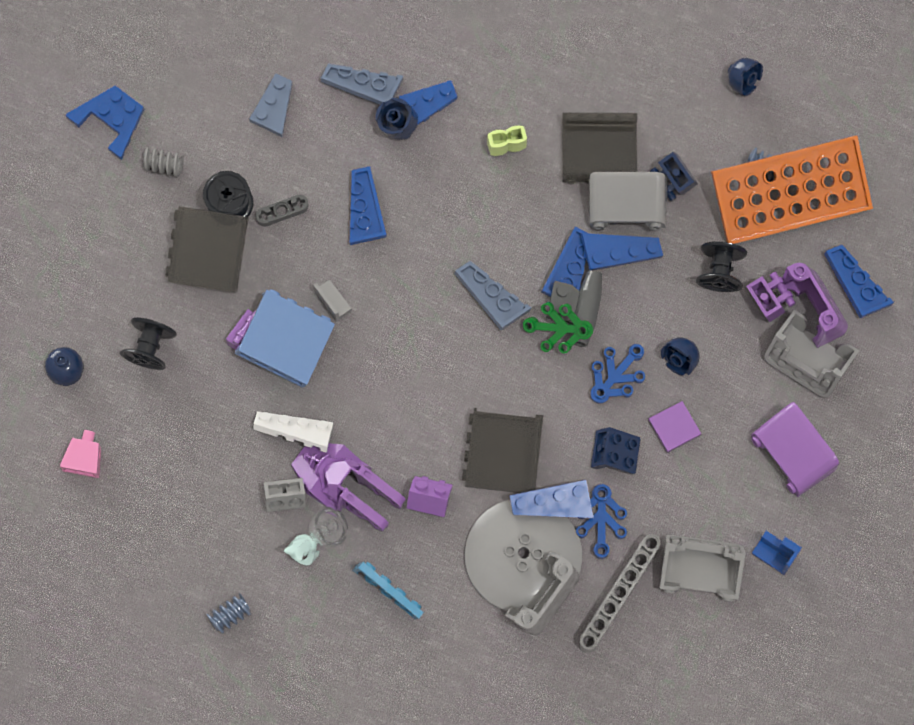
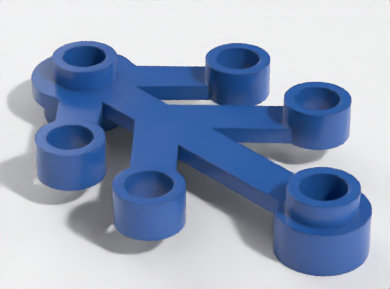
[591,344,645,403]
[576,484,627,559]

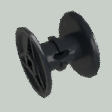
[203,171,254,226]
[696,241,748,292]
[120,317,177,370]

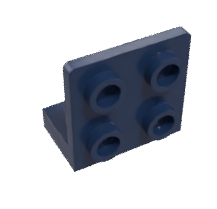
[591,427,640,474]

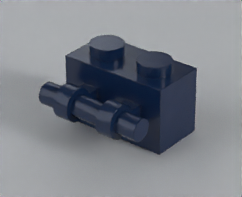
[650,152,698,202]

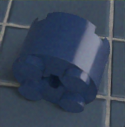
[376,98,418,140]

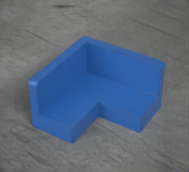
[752,531,802,575]

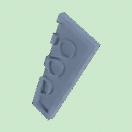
[321,64,403,105]
[454,261,531,330]

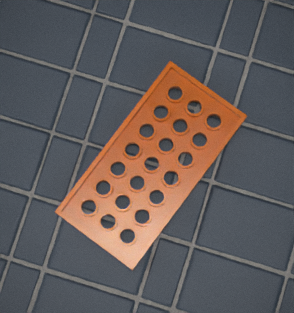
[711,135,873,244]

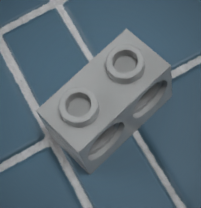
[264,478,306,512]

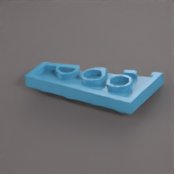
[352,562,424,619]

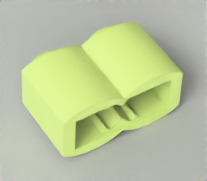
[487,126,527,156]

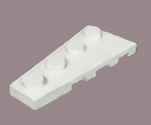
[253,412,333,453]

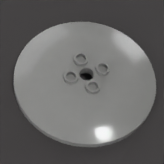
[465,500,582,611]

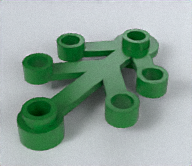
[523,302,593,354]

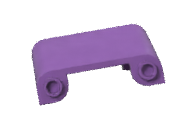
[782,263,848,348]
[751,402,839,497]

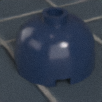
[728,58,763,96]
[661,337,700,376]
[45,347,84,386]

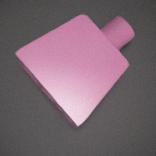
[60,430,101,478]

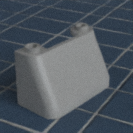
[589,172,668,230]
[764,310,860,397]
[660,535,745,601]
[505,552,579,635]

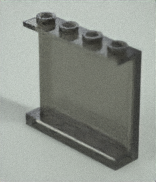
[562,113,637,184]
[165,206,249,292]
[462,408,543,493]

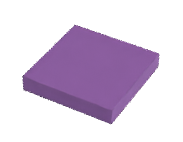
[648,401,701,453]

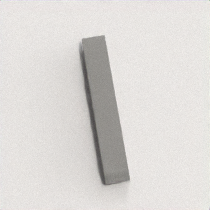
[579,534,660,653]

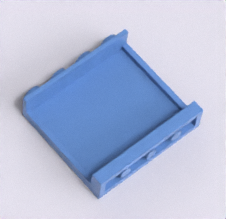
[234,289,335,388]

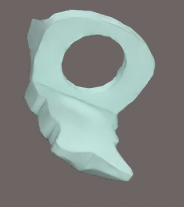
[284,534,320,565]

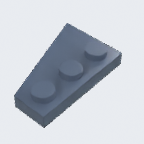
[249,73,292,137]

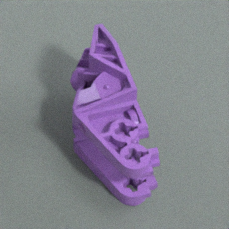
[291,443,406,531]

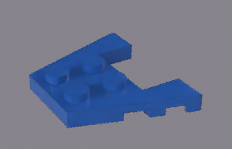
[66,85,144,160]

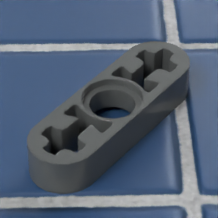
[256,195,309,227]

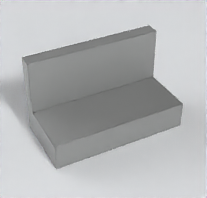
[313,280,352,321]

